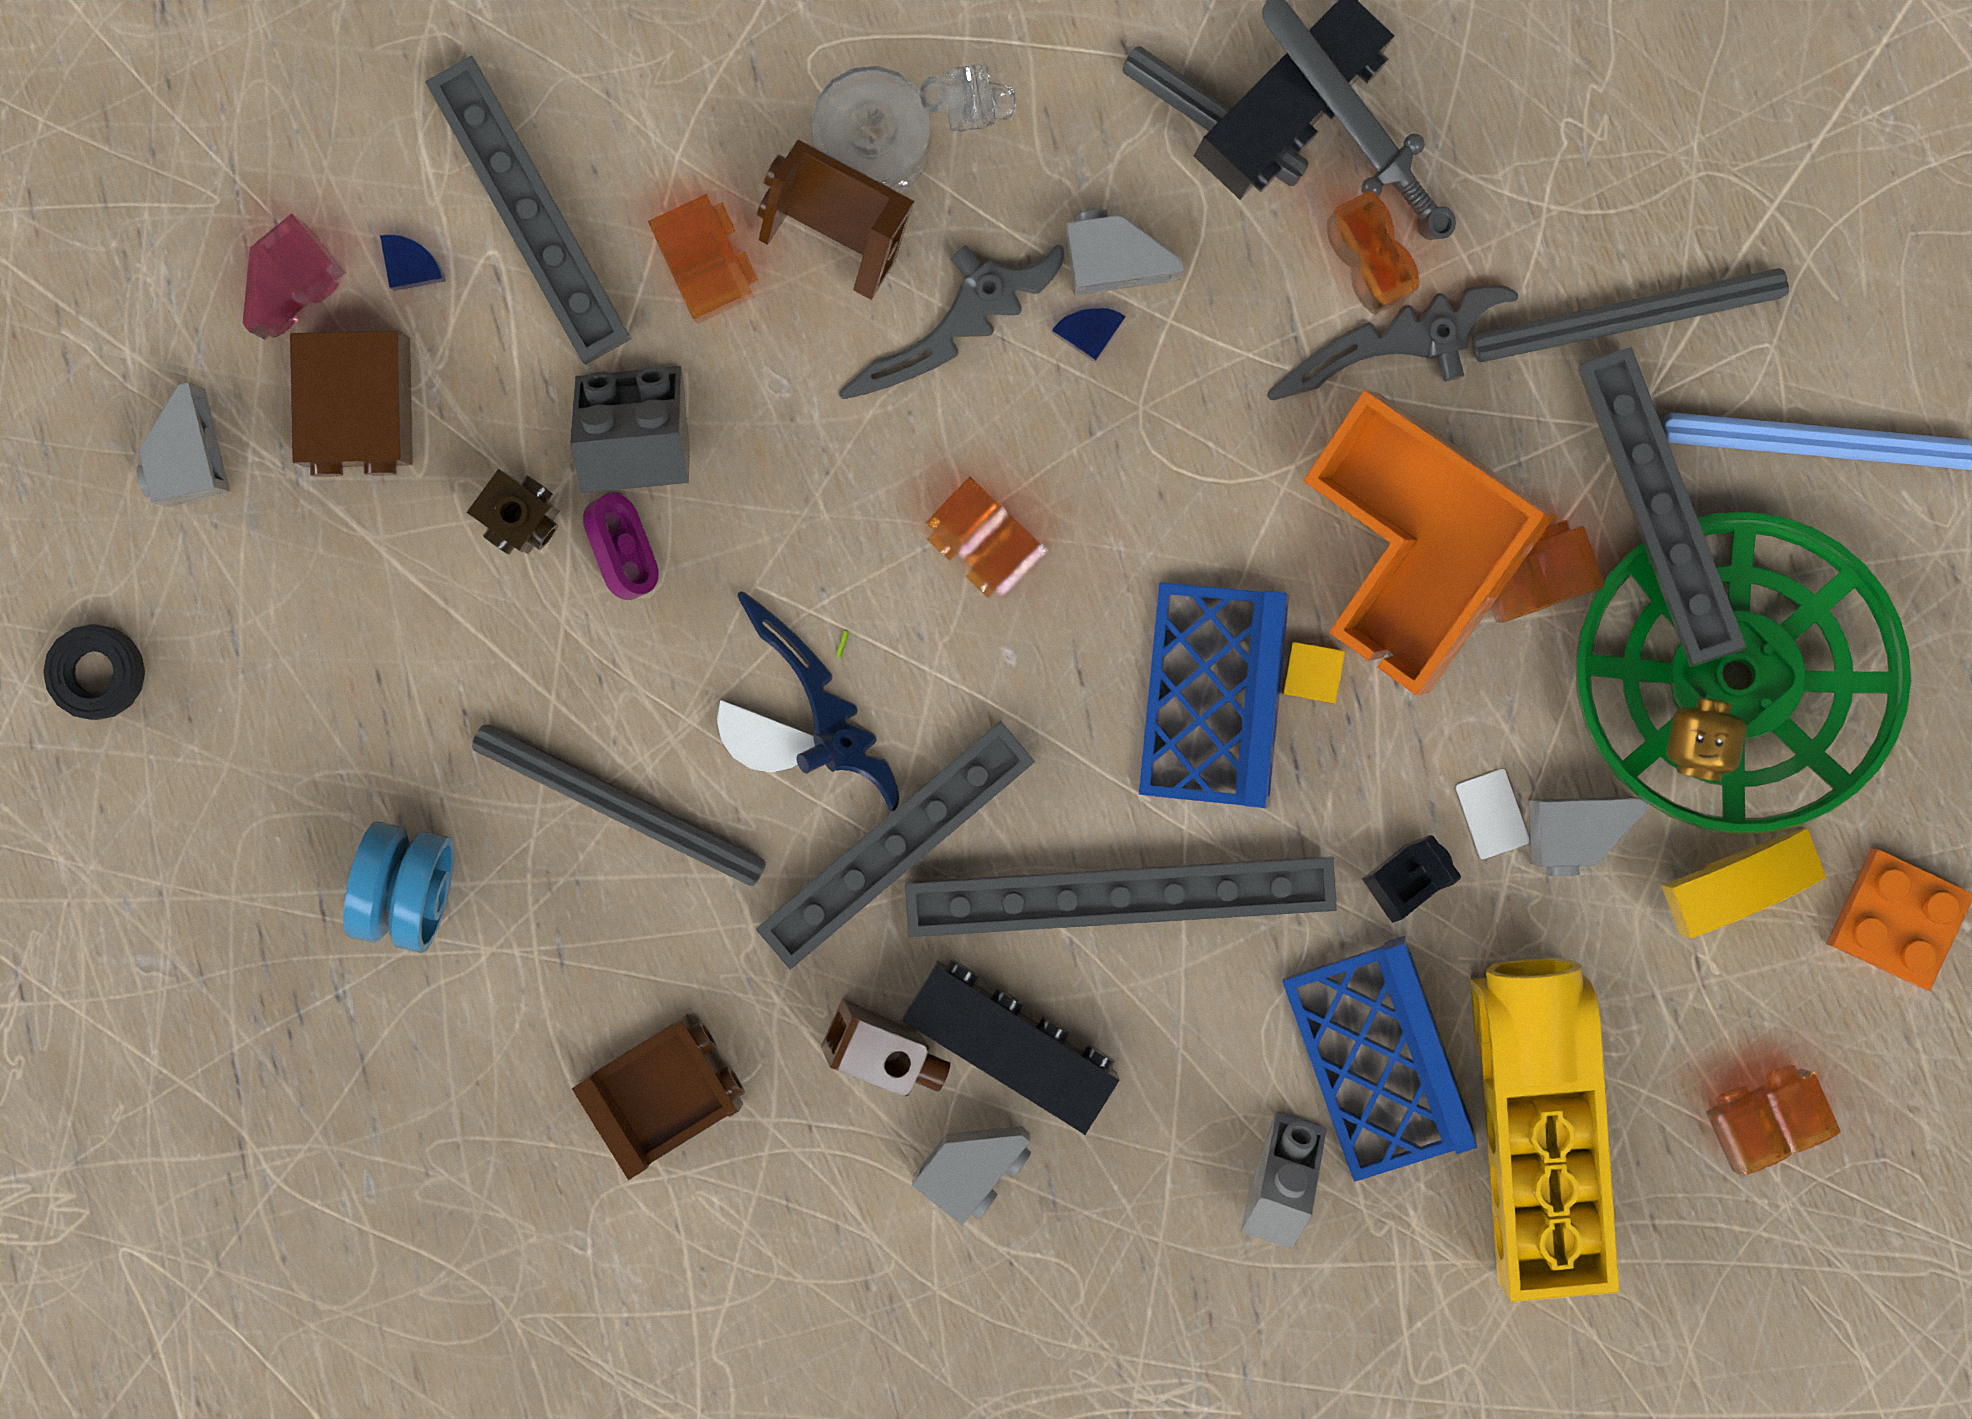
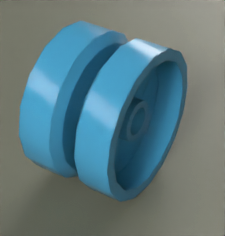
[343,821,454,953]

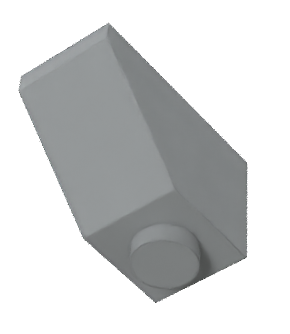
[1065,209,1184,296]
[137,382,230,507]
[1528,797,1648,876]

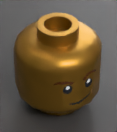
[1667,697,1747,781]

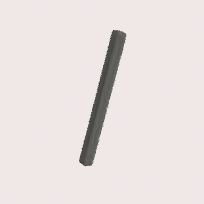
[1472,268,1789,363]
[472,725,766,886]

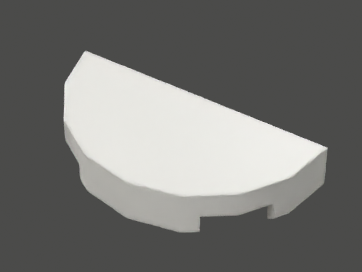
[717,700,815,773]

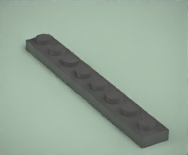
[905,856,1337,937]

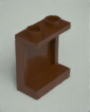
[571,1014,745,1180]

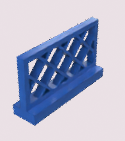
[1139,583,1289,808]
[1282,936,1477,1182]

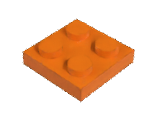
[1826,848,1972,991]

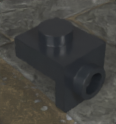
[1362,835,1461,923]

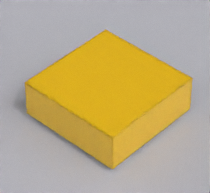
[1281,642,1345,704]

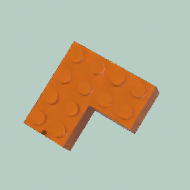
[1303,390,1556,696]

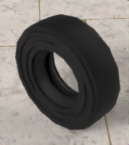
[43,624,145,720]

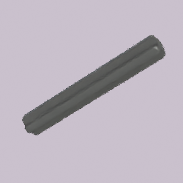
[1122,46,1309,186]

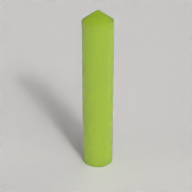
[836,630,849,658]

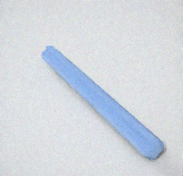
[1662,412,1972,470]

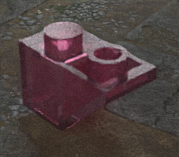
[242,213,346,340]

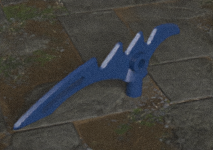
[737,591,899,811]

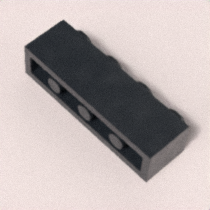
[1193,0,1395,200]
[902,959,1120,1135]

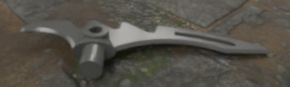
[839,245,1064,399]
[1268,285,1518,400]

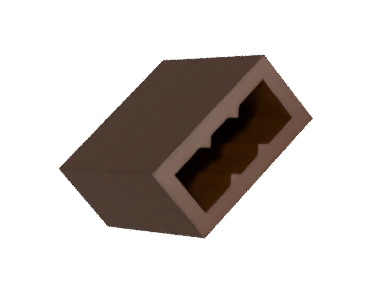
[290,331,413,477]

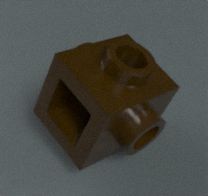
[467,469,560,555]

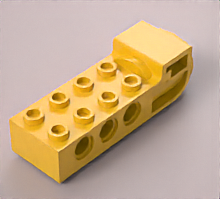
[1470,958,1619,1302]

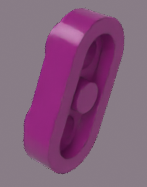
[583,493,659,600]

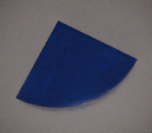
[380,235,446,291]
[1051,308,1126,362]

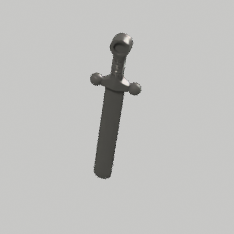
[1262,0,1456,240]

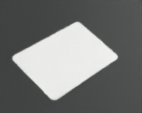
[1455,769,1530,859]

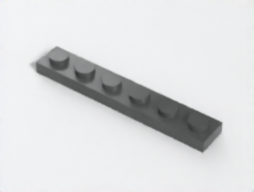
[425,55,632,365]
[1578,347,1746,668]
[756,721,1035,970]

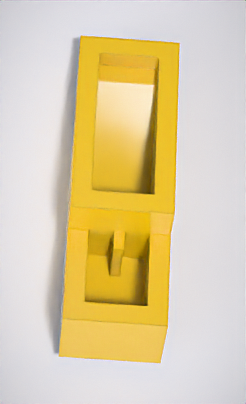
[1661,827,1827,939]

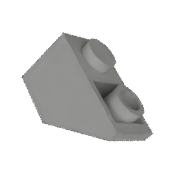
[1241,1112,1327,1249]
[912,1126,1031,1226]

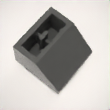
[570,366,690,493]

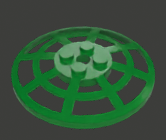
[1575,512,1911,834]

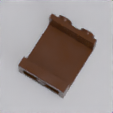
[757,140,914,300]

